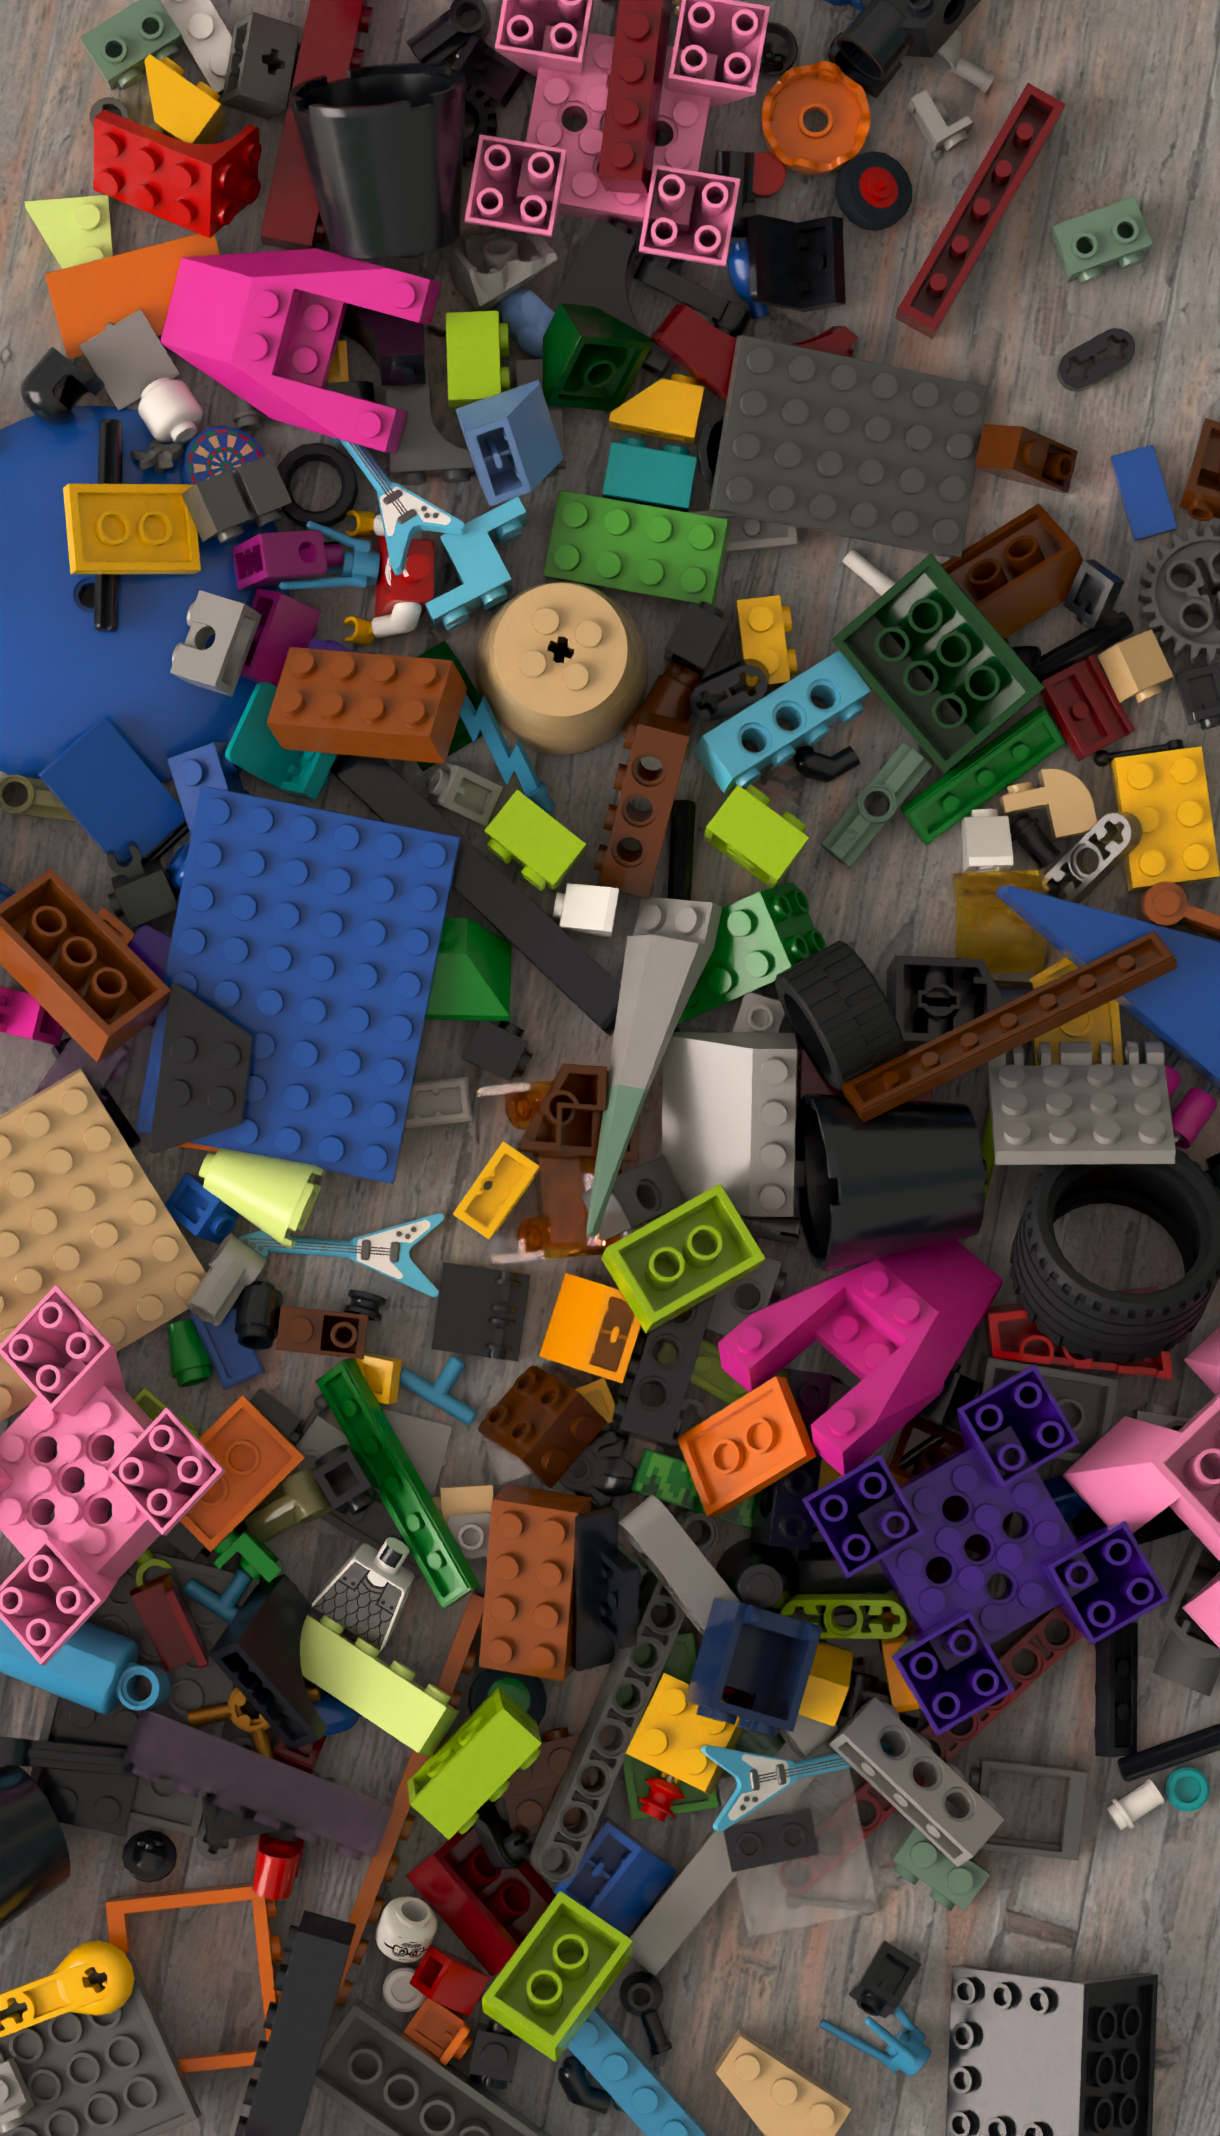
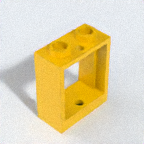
[453,1141,541,1241]

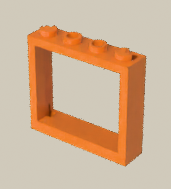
[105,1882,282,2073]

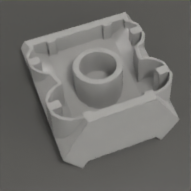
[449,228,557,311]

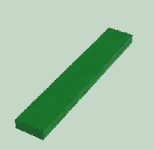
[315,1358,480,1609]

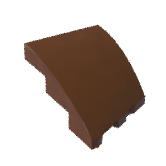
[518,1064,640,1163]

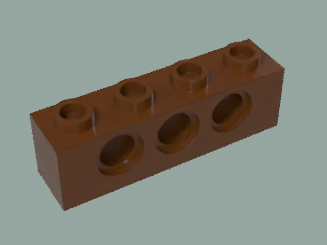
[593,711,693,899]

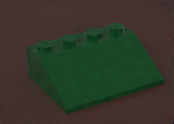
[831,553,1045,774]

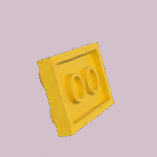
[63,484,201,574]

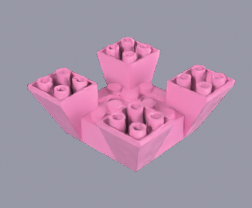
[465,0,770,267]
[0,1285,226,1665]
[1061,1325,1220,1648]

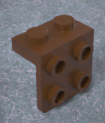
[478,1365,608,1489]

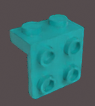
[225,681,337,800]

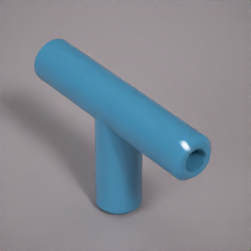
[399,1356,477,1426]
[182,1568,253,1624]

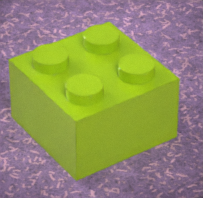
[446,311,511,414]
[484,790,587,892]

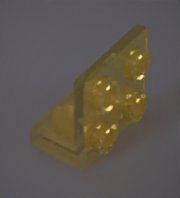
[952,870,1044,973]

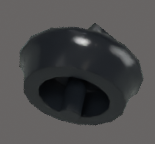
[759,22,798,76]
[122,1830,177,1883]

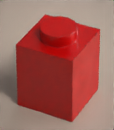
[409,1944,490,2017]

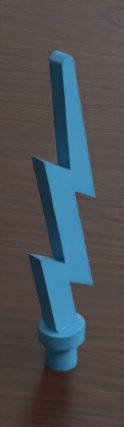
[460,694,555,813]

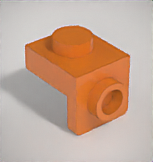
[403,1997,473,2066]

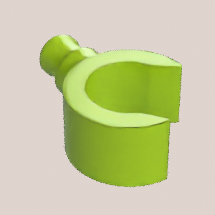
[136,1549,174,1587]

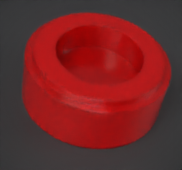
[752,152,786,198]

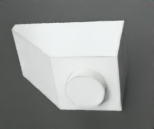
[961,809,1014,873]
[553,883,619,938]

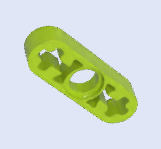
[780,1594,910,1639]

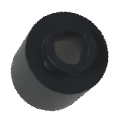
[234,1281,283,1350]

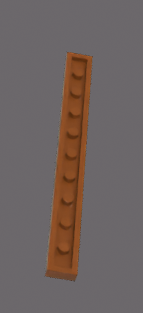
[332,1591,484,2014]

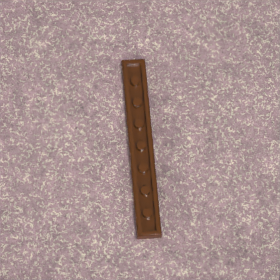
[841,930,1178,1123]

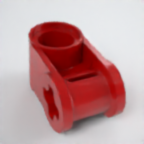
[252,1833,305,1900]

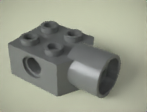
[1153,1536,1220,1697]

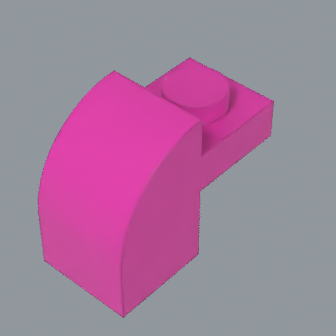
[0,986,64,1046]

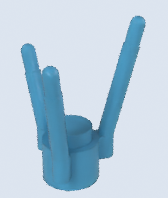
[279,521,380,590]
[819,2004,932,2077]

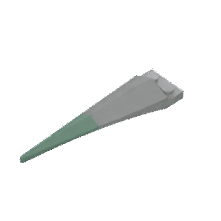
[586,897,722,1238]

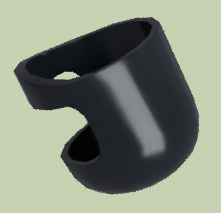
[21,347,105,426]

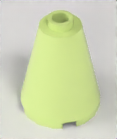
[199,1148,326,1249]

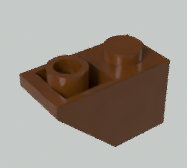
[974,424,1078,493]
[276,1306,369,1359]

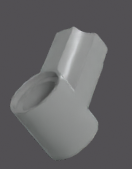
[186,1233,267,1326]

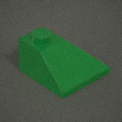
[426,918,512,1021]

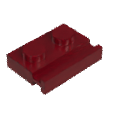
[1040,654,1135,761]

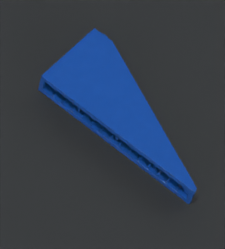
[996,885,1220,1091]

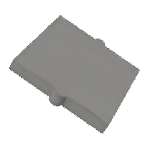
[79,308,180,411]
[381,1408,453,1497]

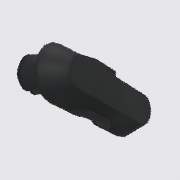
[473,1799,533,1869]

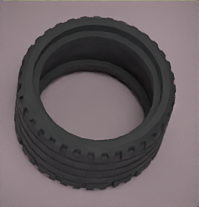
[1010,1149,1220,1364]

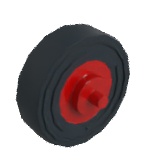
[835,151,912,231]

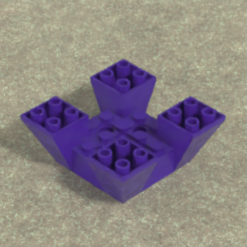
[801,1364,1169,1736]

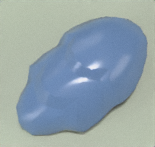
[494,289,555,359]

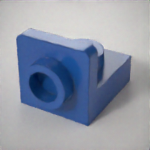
[165,1172,240,1244]

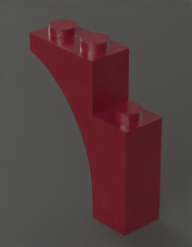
[650,305,858,404]

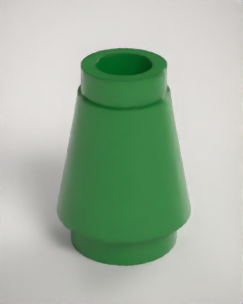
[167,1319,214,1387]

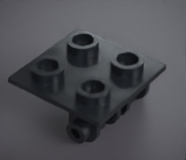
[431,1262,530,1361]

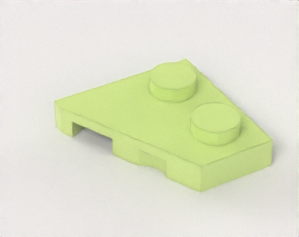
[25,195,114,269]

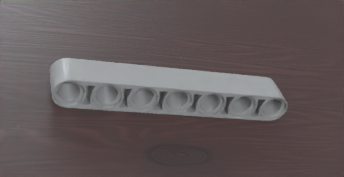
[618,1495,838,1759]
[627,1732,838,1976]

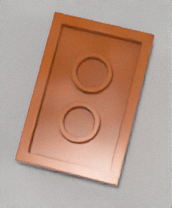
[677,1376,817,1517]
[180,1395,306,1552]

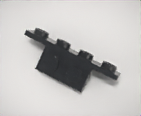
[572,1506,642,1672]

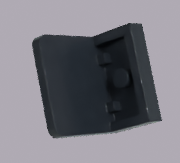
[747,214,846,312]

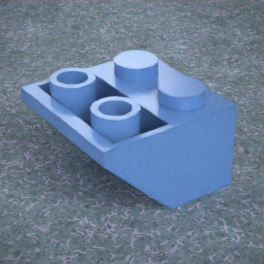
[455,380,564,506]

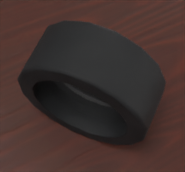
[277,443,358,528]

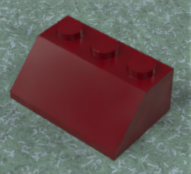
[406,1825,556,1976]

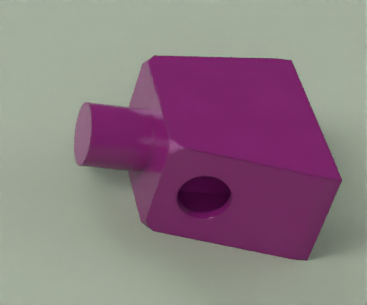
[232,530,343,590]

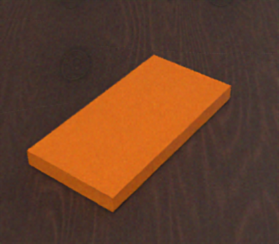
[44,233,220,359]

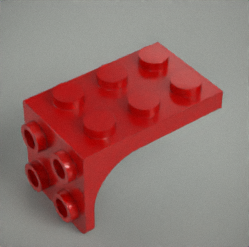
[93,110,262,238]

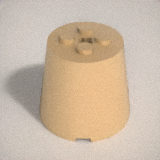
[475,581,649,755]

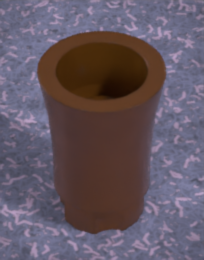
[619,661,703,760]

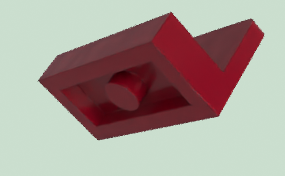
[130,1573,209,1672]

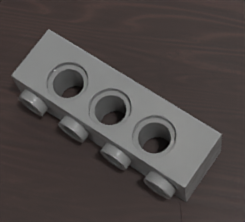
[829,1697,1005,1867]

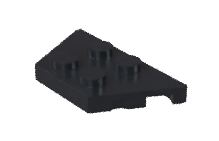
[149,983,255,1153]

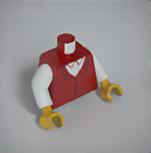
[344,510,434,646]

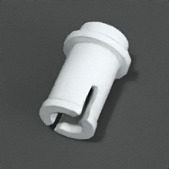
[1106,1779,1165,1831]

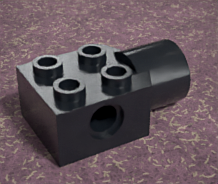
[837,0,981,81]
[887,955,1034,1053]

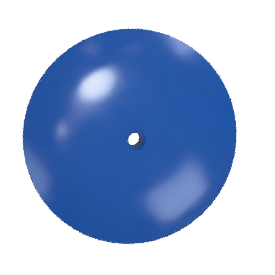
[0,406,290,783]

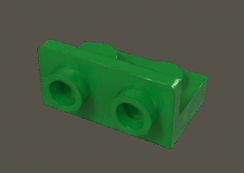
[213,1528,285,1582]

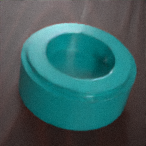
[1164,1766,1210,1811]

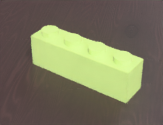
[300,1614,459,1757]

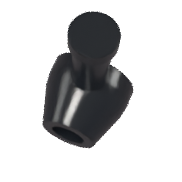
[619,1971,673,2056]

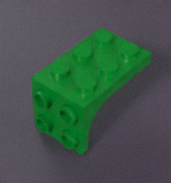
[678,882,826,1024]

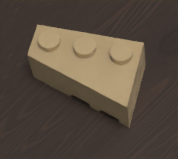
[715,2029,852,2136]

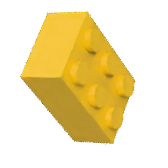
[1110,746,1220,892]

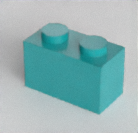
[602,438,697,512]

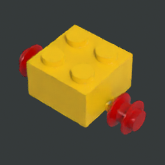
[626,1673,743,1822]

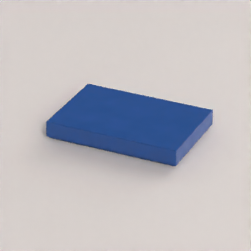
[38,717,186,862]

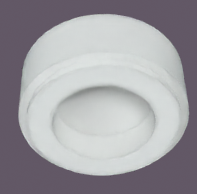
[383,1966,426,2012]

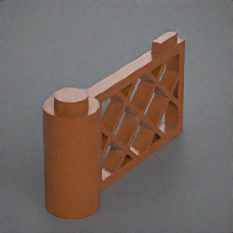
[1135,881,1220,939]

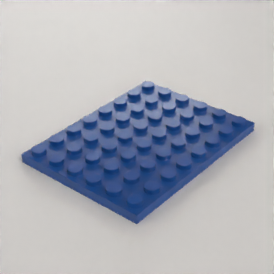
[135,785,461,1184]

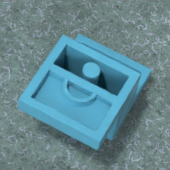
[425,497,527,632]

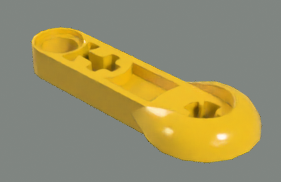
[0,1940,135,2038]

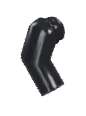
[793,745,861,783]
[558,2056,612,2115]

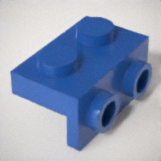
[167,742,250,834]

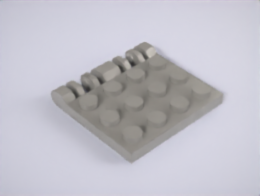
[986,1041,1176,1165]

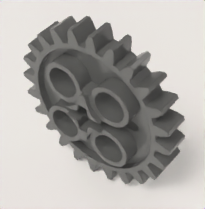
[1138,524,1220,666]

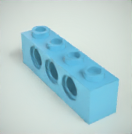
[694,650,871,793]

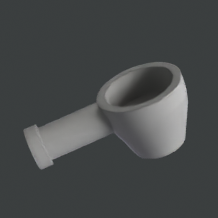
[918,29,996,94]

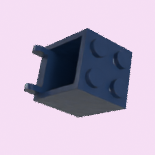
[685,1598,823,1737]

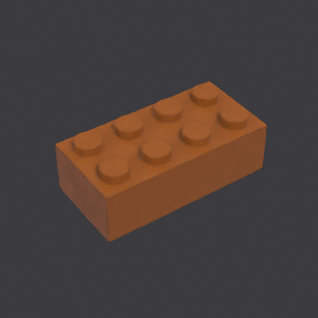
[266,647,468,764]
[0,868,171,1063]
[479,1484,592,1682]

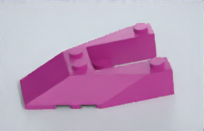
[160,248,441,453]
[718,1240,1003,1475]

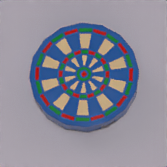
[181,426,265,485]

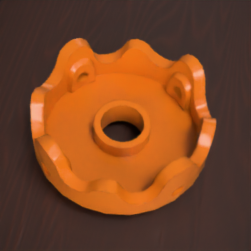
[761,61,871,176]

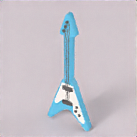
[332,437,467,575]
[238,1213,445,1298]
[701,1742,893,1831]

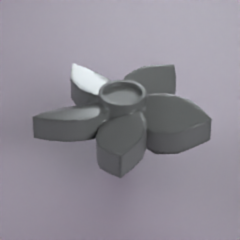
[130,440,184,474]

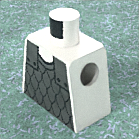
[312,1537,415,1651]

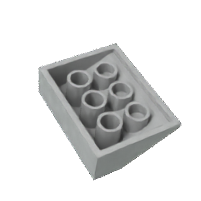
[661,1032,797,1217]

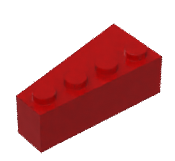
[984,1286,1173,1380]

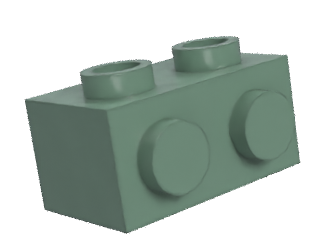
[80,0,185,91]
[1049,196,1153,284]
[890,1823,990,1911]

